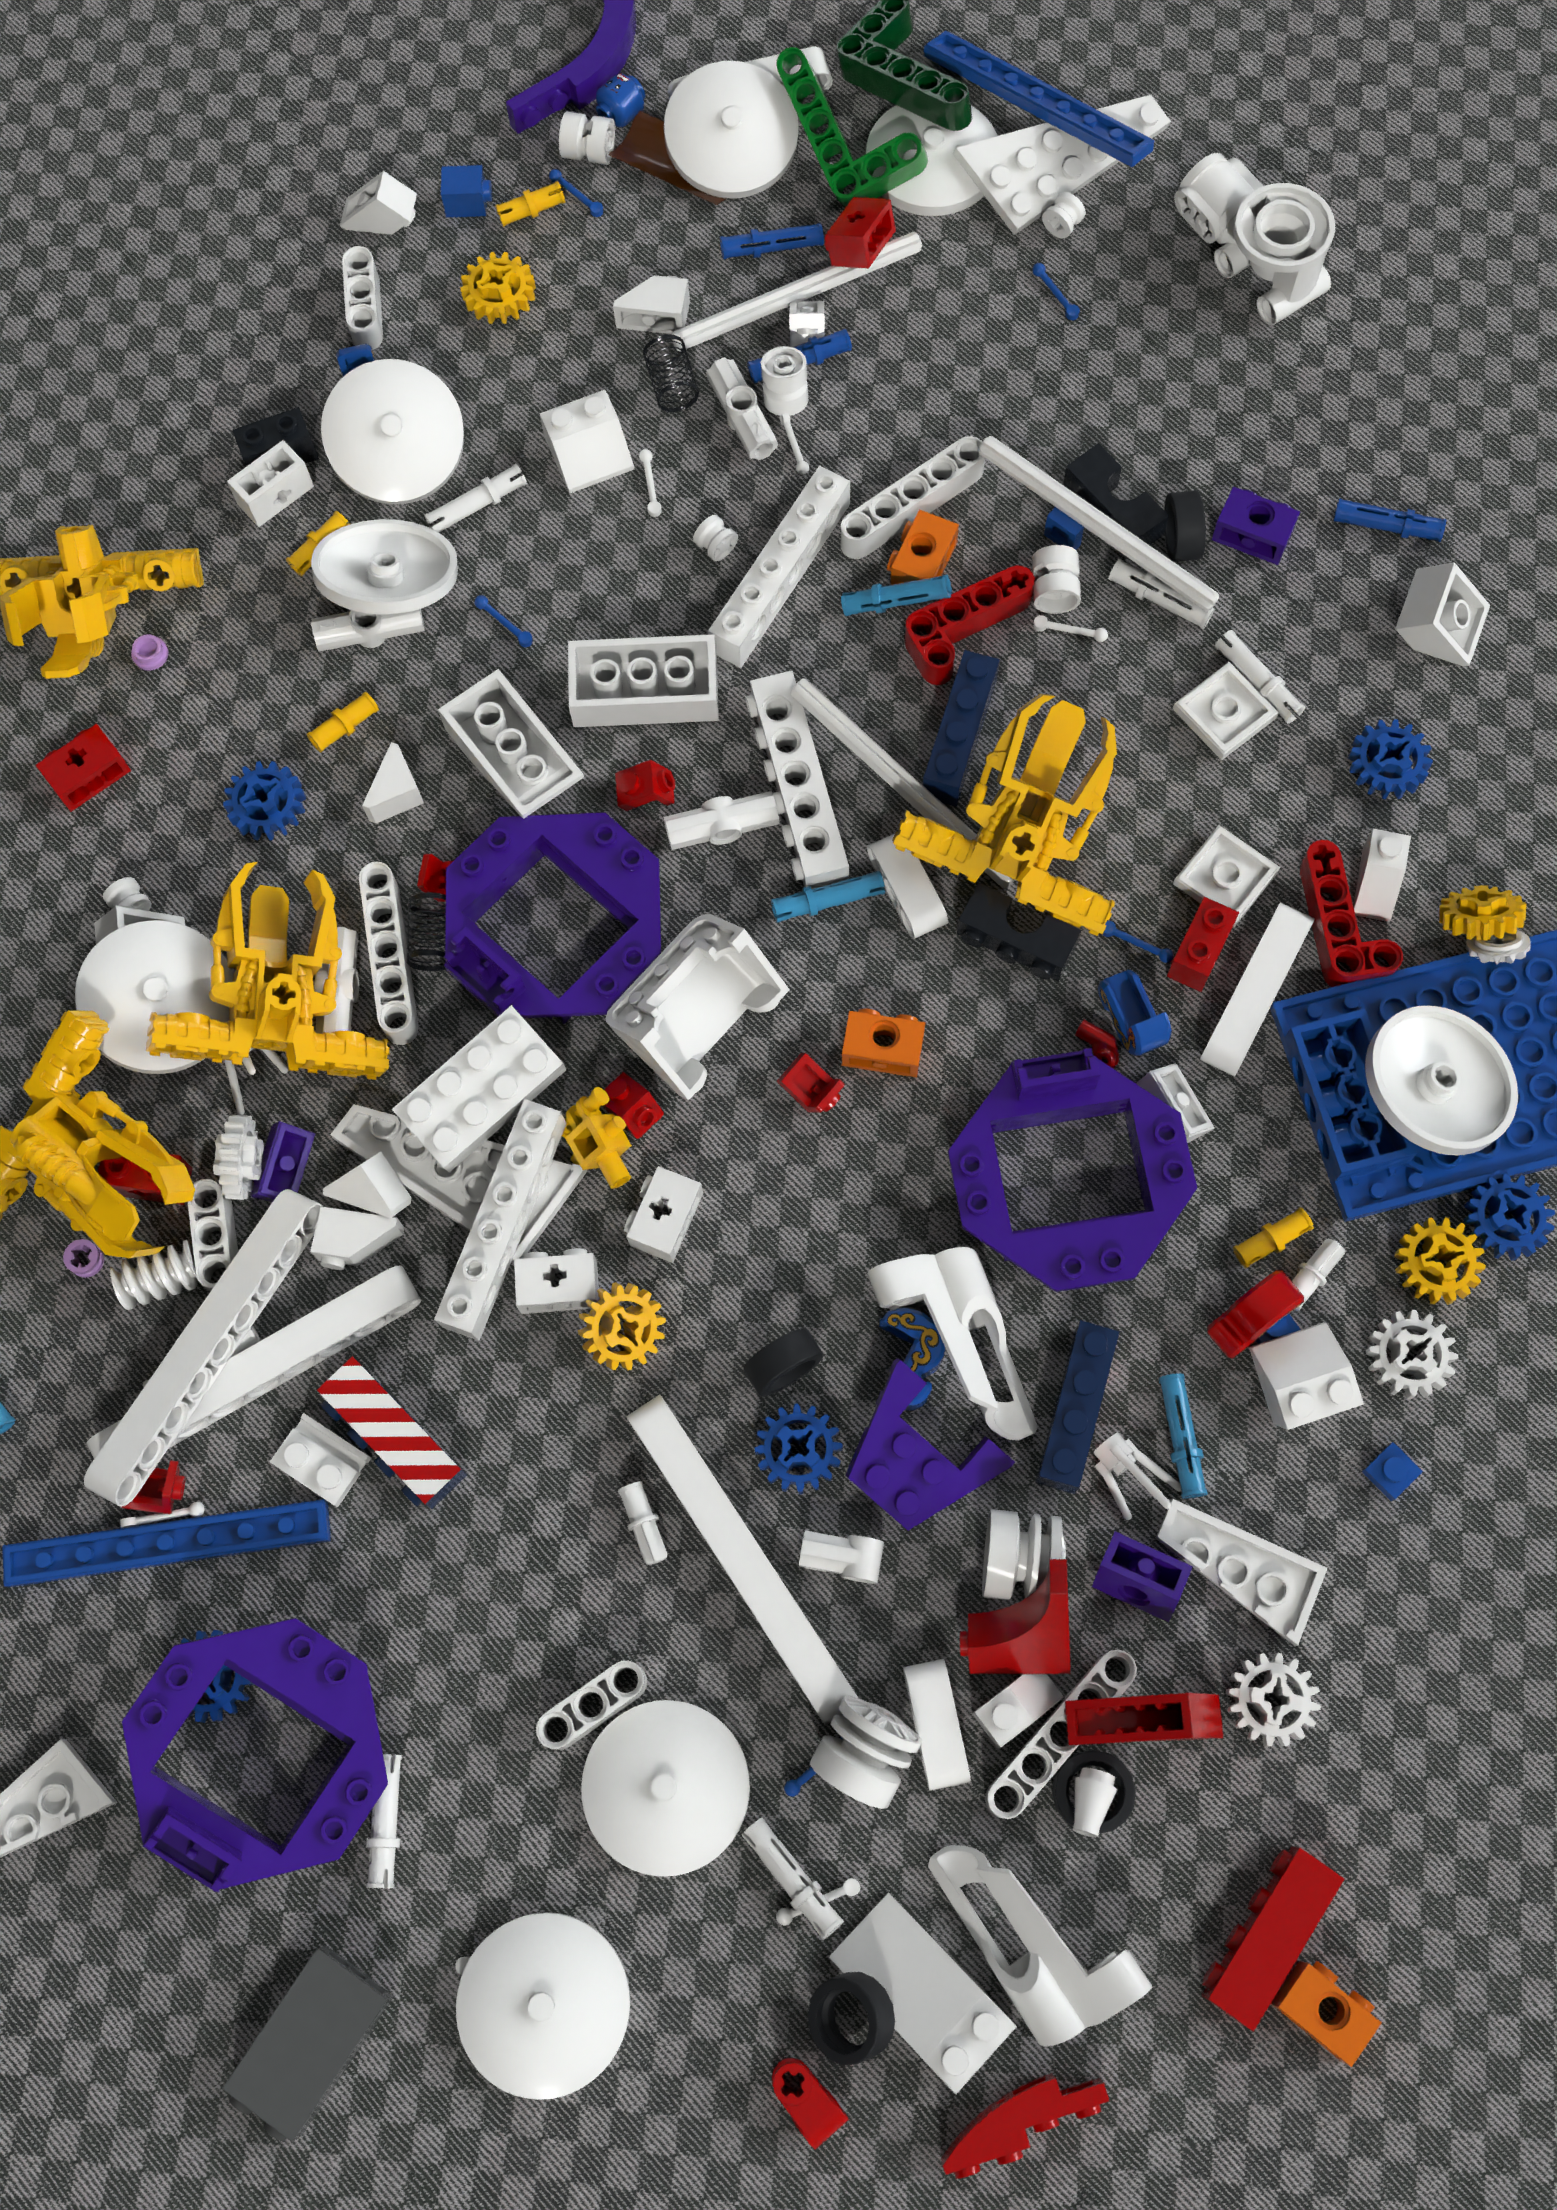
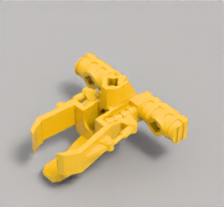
[0,525,204,679]
[892,694,1117,936]
[146,862,390,1080]
[0,1010,195,1258]

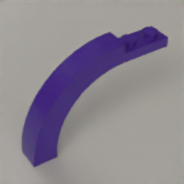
[506,0,636,134]

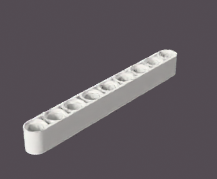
[84,1189,323,1507]
[86,1266,421,1459]
[626,1394,858,1726]

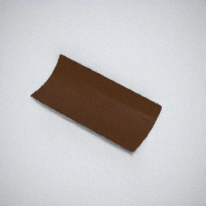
[608,110,726,205]

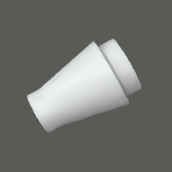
[1073,1768,1117,1837]

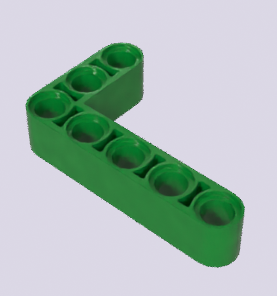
[776,47,928,208]

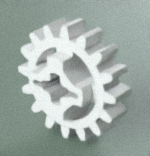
[213,1115,264,1200]
[1366,1310,1458,1399]
[1226,1653,1321,1747]

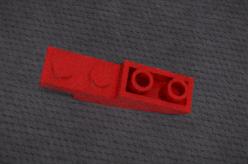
[941,2073,1110,2179]

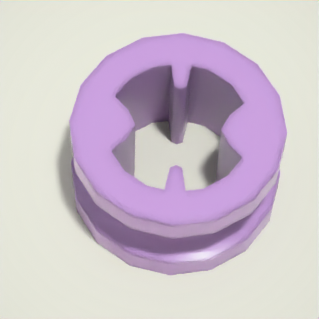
[63,1239,104,1278]

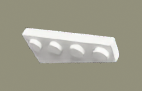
[1155,1499,1328,1646]

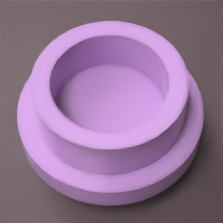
[131,635,168,670]

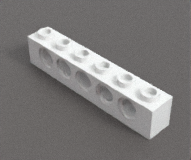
[708,465,850,668]
[745,670,849,889]
[434,1099,567,1341]

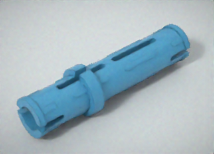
[841,574,952,616]
[771,870,885,923]
[1159,1373,1208,1499]

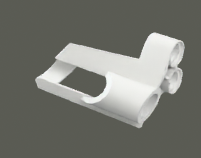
[867,1247,1038,1440]
[928,1845,1152,2046]

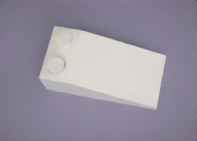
[438,669,584,819]
[829,1892,1017,2094]

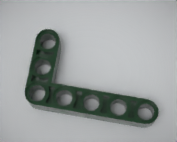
[836,0,972,131]

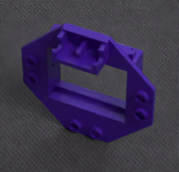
[444,813,661,1024]
[948,1048,1197,1292]
[122,1618,388,1892]

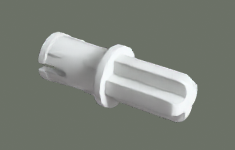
[1292,1238,1345,1311]
[618,1481,667,1565]

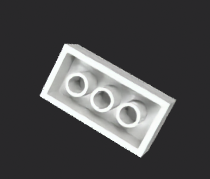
[568,634,719,727]
[392,1005,566,1173]

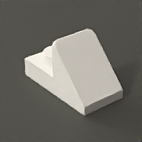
[789,301,825,347]

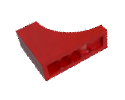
[960,1559,1071,1674]
[1065,1693,1223,1745]

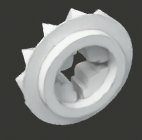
[1466,930,1531,965]

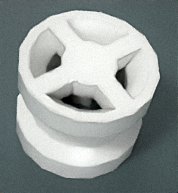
[1042,192,1086,239]
[693,515,738,561]
[103,877,152,911]

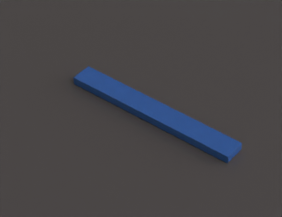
[924,31,1154,167]
[2,1499,331,1588]

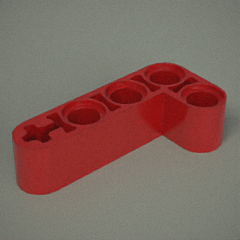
[905,565,1035,685]
[1300,840,1403,987]

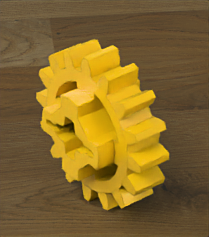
[460,252,536,324]
[1439,885,1526,941]
[1394,1217,1486,1305]
[578,1282,666,1370]

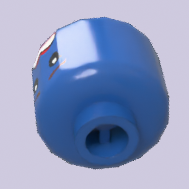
[596,73,645,128]

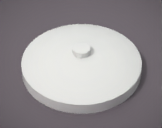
[664,61,799,199]
[866,105,997,216]
[321,359,464,505]
[311,519,458,614]
[75,920,233,1074]
[1365,1006,1518,1155]
[581,1700,750,1877]
[456,1912,630,2100]

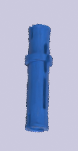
[720,223,824,260]
[747,328,852,384]
[1333,498,1447,542]

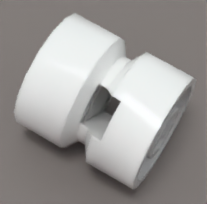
[559,111,615,165]
[761,346,808,416]
[1032,545,1081,614]

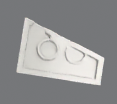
[0,1739,118,1858]

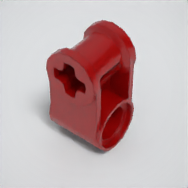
[772,2057,849,2150]

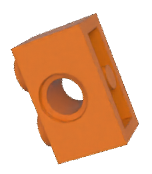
[887,509,959,585]
[842,1009,926,1078]
[1271,1960,1382,2067]

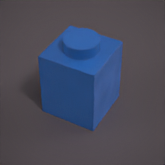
[441,165,492,218]

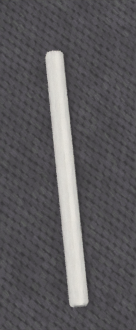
[672,232,922,352]
[978,436,1219,611]
[791,678,1015,889]

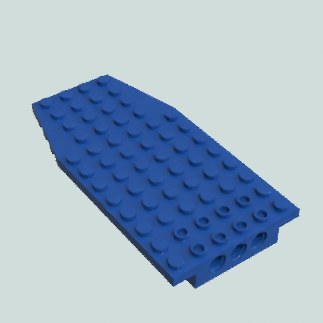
[1270,930,1557,1222]

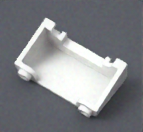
[606,914,790,1100]

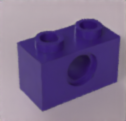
[1212,486,1300,565]
[1092,1531,1193,1622]

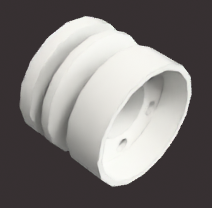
[982,1509,1066,1600]
[810,1696,922,1809]

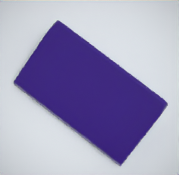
[250,1121,316,1202]

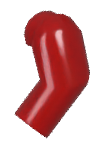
[1075,1019,1119,1068]

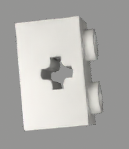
[227,440,314,527]
[624,1166,703,1263]
[514,1248,599,1314]

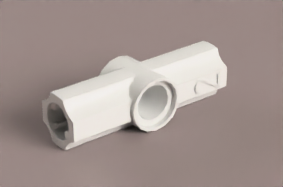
[706,357,778,460]
[311,609,425,652]
[664,791,779,850]
[314,927,359,1034]

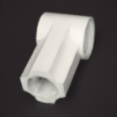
[799,1531,884,1584]

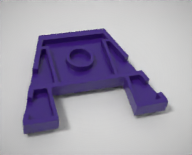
[845,1358,1015,1531]

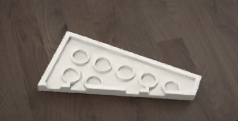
[953,95,1171,235]
[330,1104,587,1261]

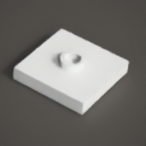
[1173,662,1279,760]
[1173,825,1280,927]

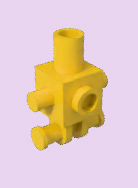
[562,1087,632,1189]

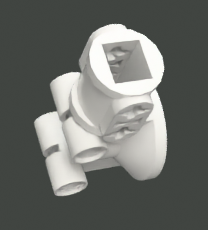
[1174,153,1335,326]

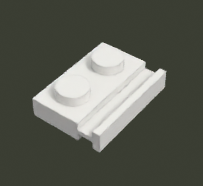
[270,1413,371,1507]

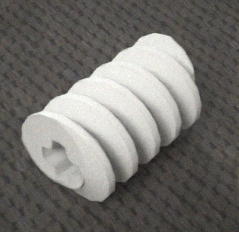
[110,1240,197,1310]

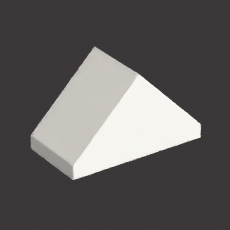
[362,742,424,823]
[323,1151,411,1218]

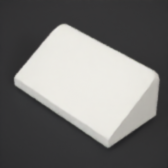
[1136,1063,1214,1143]

